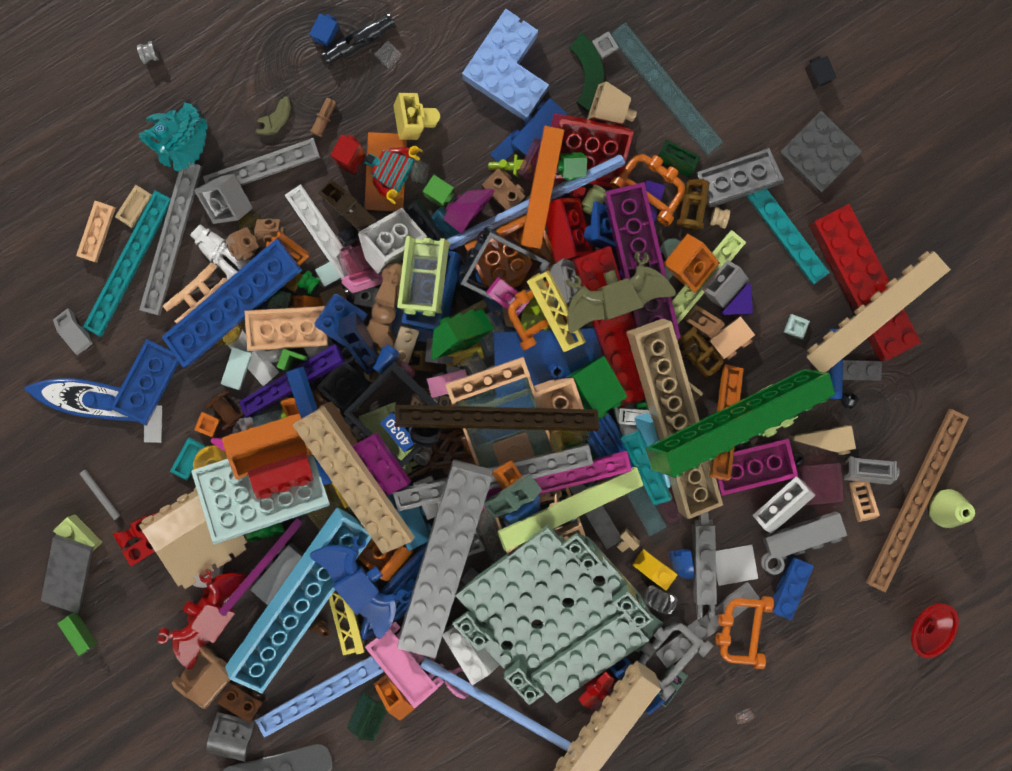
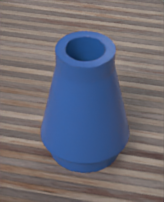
[373,344,400,374]

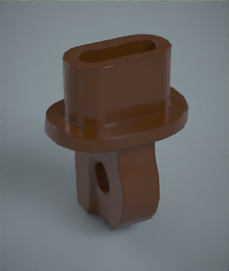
[308,615,331,637]

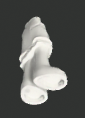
[190,225,252,280]

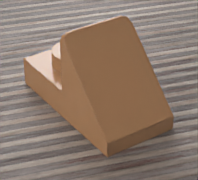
[684,305,725,339]

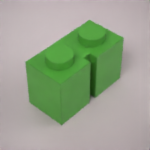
[423,175,455,210]

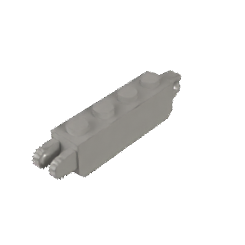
[692,512,717,619]

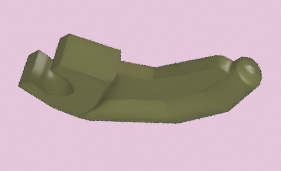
[256,96,291,135]

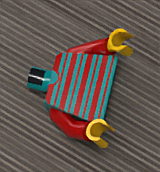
[365,146,423,205]

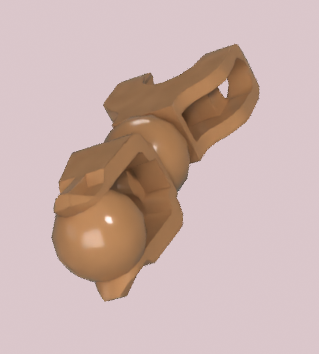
[366,263,402,349]

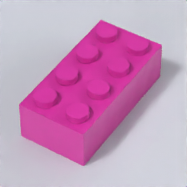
[716,438,798,496]

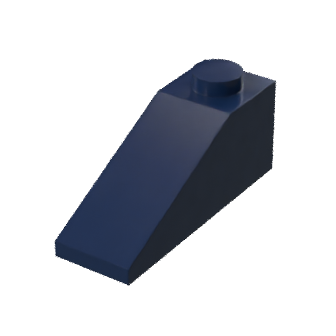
[338,313,379,375]

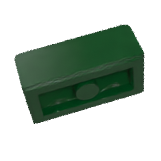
[658,140,700,178]

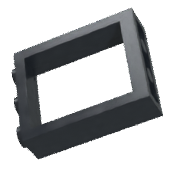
[457,226,550,312]

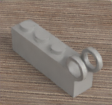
[761,511,847,575]

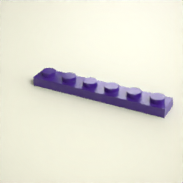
[239,344,345,418]

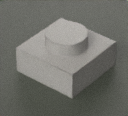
[592,31,619,60]

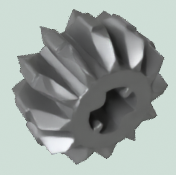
[643,585,678,614]

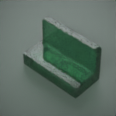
[347,693,387,741]

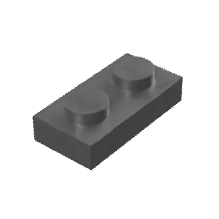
[843,360,882,381]

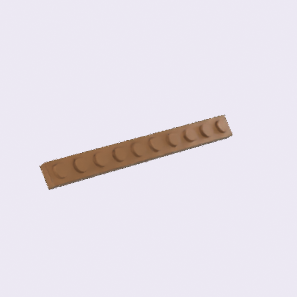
[866,409,969,593]

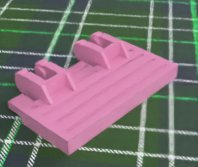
[365,621,444,709]

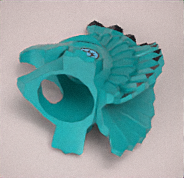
[139,100,208,172]

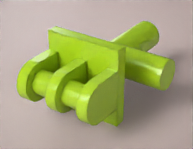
[488,155,532,178]

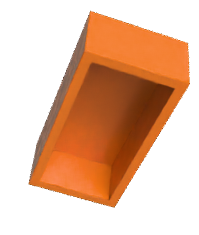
[222,413,312,479]

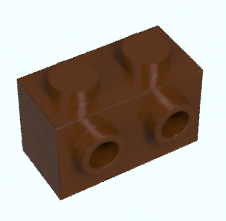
[216,680,266,723]

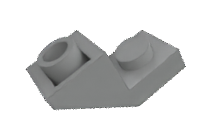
[53,308,93,355]

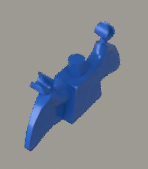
[310,536,410,639]

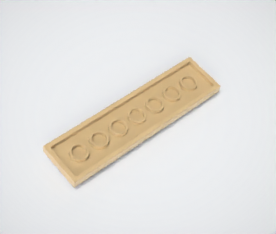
[293,407,415,554]

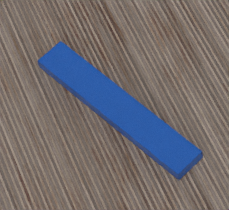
[286,367,333,485]

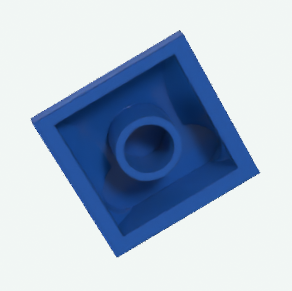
[584,201,616,251]

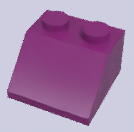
[443,189,495,233]

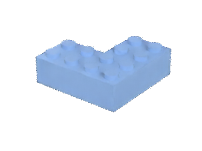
[462,9,549,121]

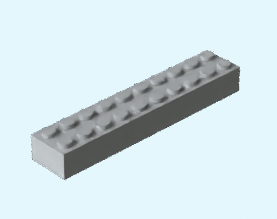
[397,459,492,658]

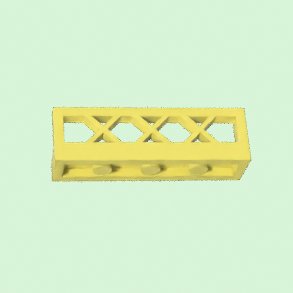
[527,270,586,352]
[329,592,366,655]

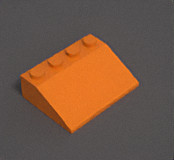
[464,214,556,299]

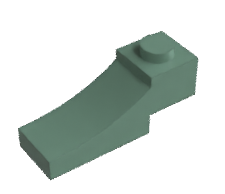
[484,475,542,518]

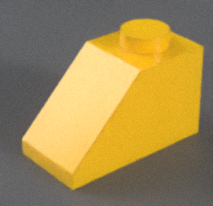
[632,549,677,591]

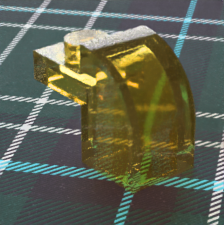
[550,430,590,452]

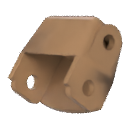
[172,645,230,709]

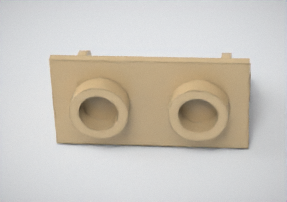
[394,324,419,367]

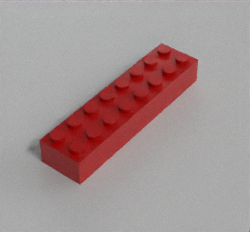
[809,204,921,361]

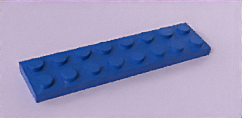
[162,239,302,368]

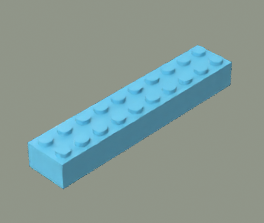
[225,507,371,693]

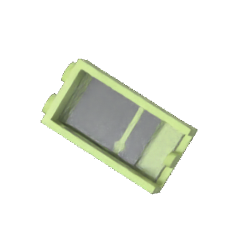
[397,236,450,316]

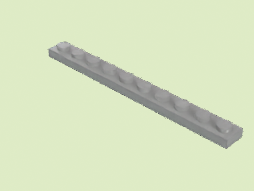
[393,443,593,511]

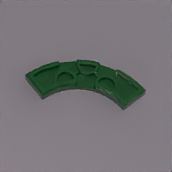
[569,32,604,112]

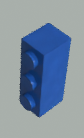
[511,99,567,161]
[772,555,814,620]

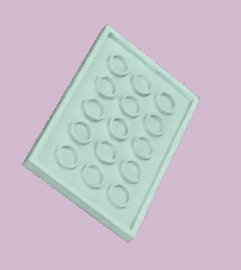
[191,454,330,545]

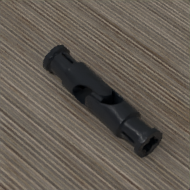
[321,12,396,67]

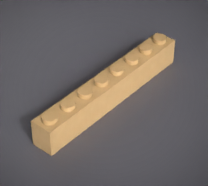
[807,251,951,372]

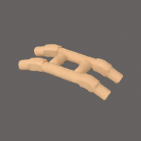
[162,263,227,324]

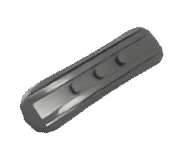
[223,744,332,771]

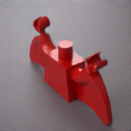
[157,569,248,670]

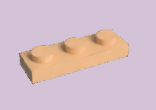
[76,201,116,263]

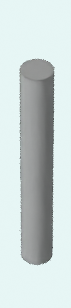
[79,469,121,520]

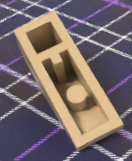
[790,425,856,455]

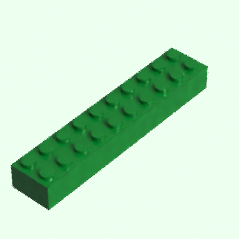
[645,369,835,478]

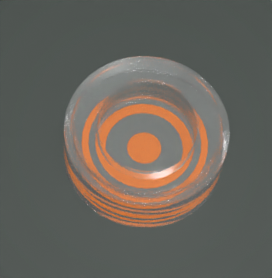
[734,709,755,725]

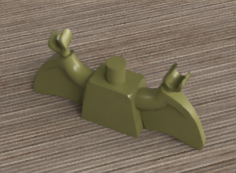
[566,252,676,333]

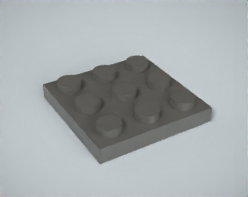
[779,111,862,193]

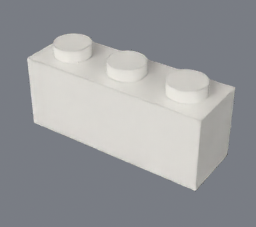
[753,476,815,534]

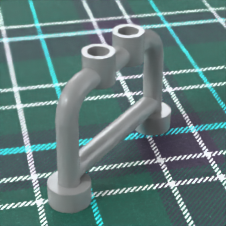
[639,622,714,701]

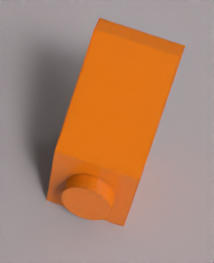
[374,674,414,721]

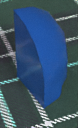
[669,549,694,579]

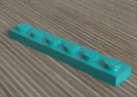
[746,189,829,285]

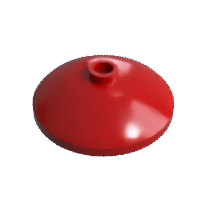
[911,603,959,658]

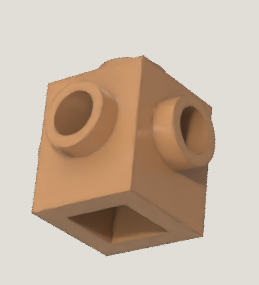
[254,219,285,247]
[225,227,259,261]

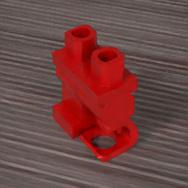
[112,512,159,567]

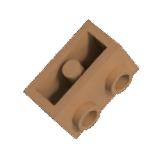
[482,168,526,211]

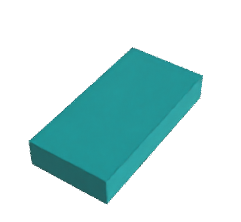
[170,437,206,481]

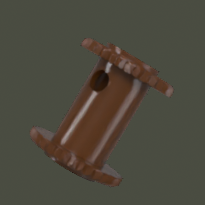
[206,391,245,430]

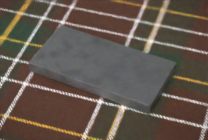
[696,148,784,208]
[41,534,94,614]

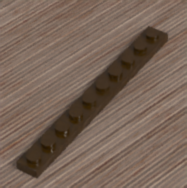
[395,405,599,431]

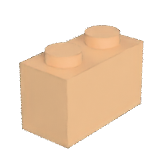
[707,317,755,360]

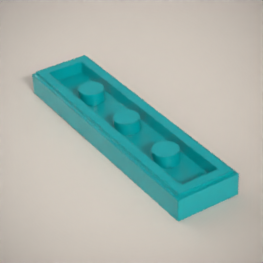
[621,430,672,506]

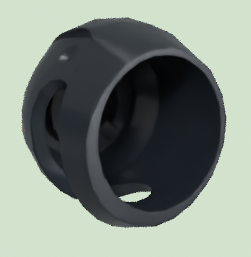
[409,427,442,448]

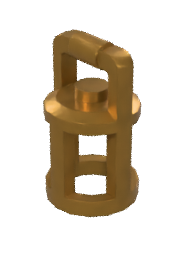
[677,179,710,230]
[677,326,723,377]

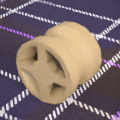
[709,206,730,229]

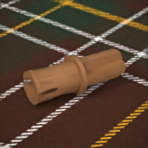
[310,98,336,137]

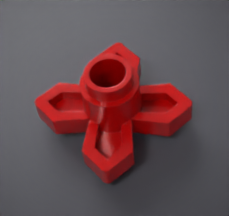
[578,672,618,712]

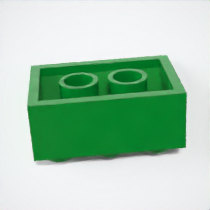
[431,309,494,360]

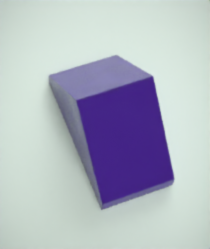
[719,283,753,316]

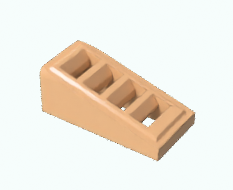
[849,481,880,522]

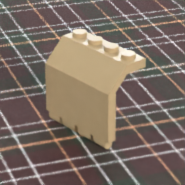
[139,487,247,589]

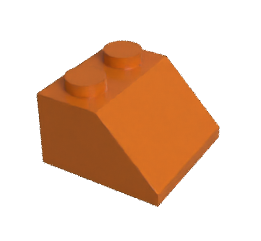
[663,234,720,293]

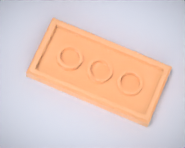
[245,306,328,351]

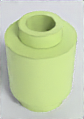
[581,185,606,215]

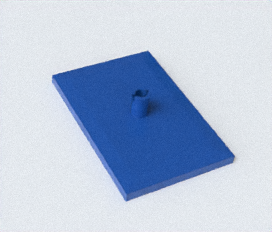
[493,327,602,408]

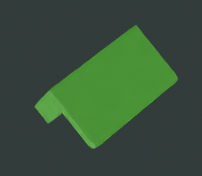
[277,349,310,371]
[57,613,97,656]

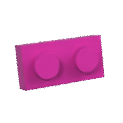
[486,277,530,316]

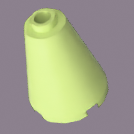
[929,489,975,528]

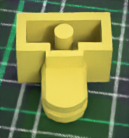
[393,93,440,140]

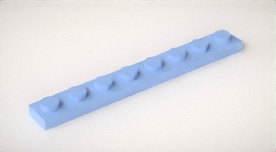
[255,655,384,737]

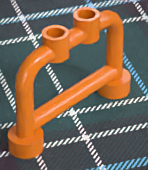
[609,154,686,226]
[508,281,567,351]
[716,596,774,669]

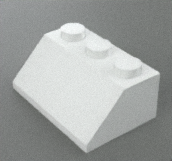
[358,208,427,274]
[443,625,500,685]

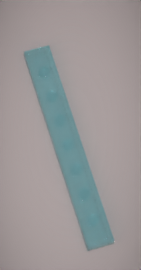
[611,23,723,155]

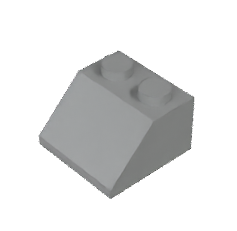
[194,174,253,224]

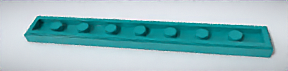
[83,190,171,337]

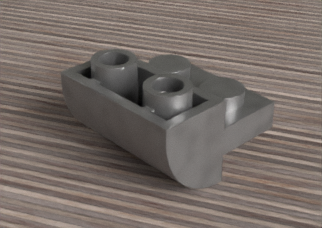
[206,712,256,762]

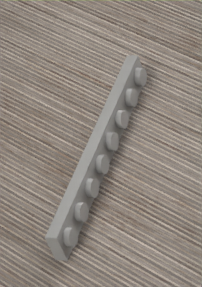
[139,164,203,316]

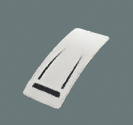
[619,408,651,425]

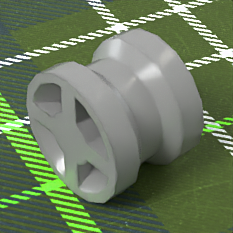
[137,41,159,64]

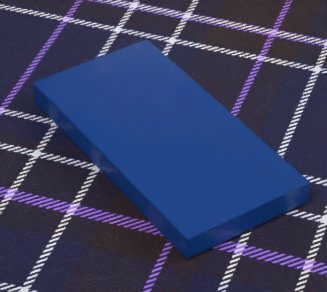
[110,339,180,426]

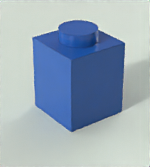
[309,13,340,48]

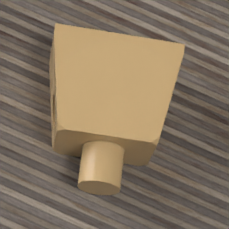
[587,82,637,125]

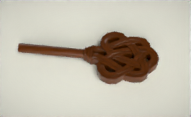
[407,428,481,481]

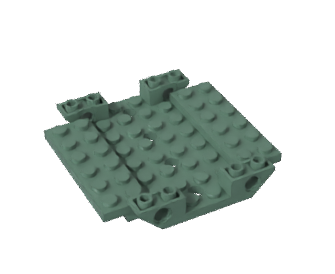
[452,525,654,705]

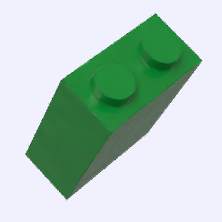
[566,356,628,419]

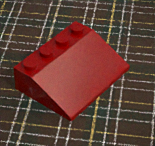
[551,113,634,187]

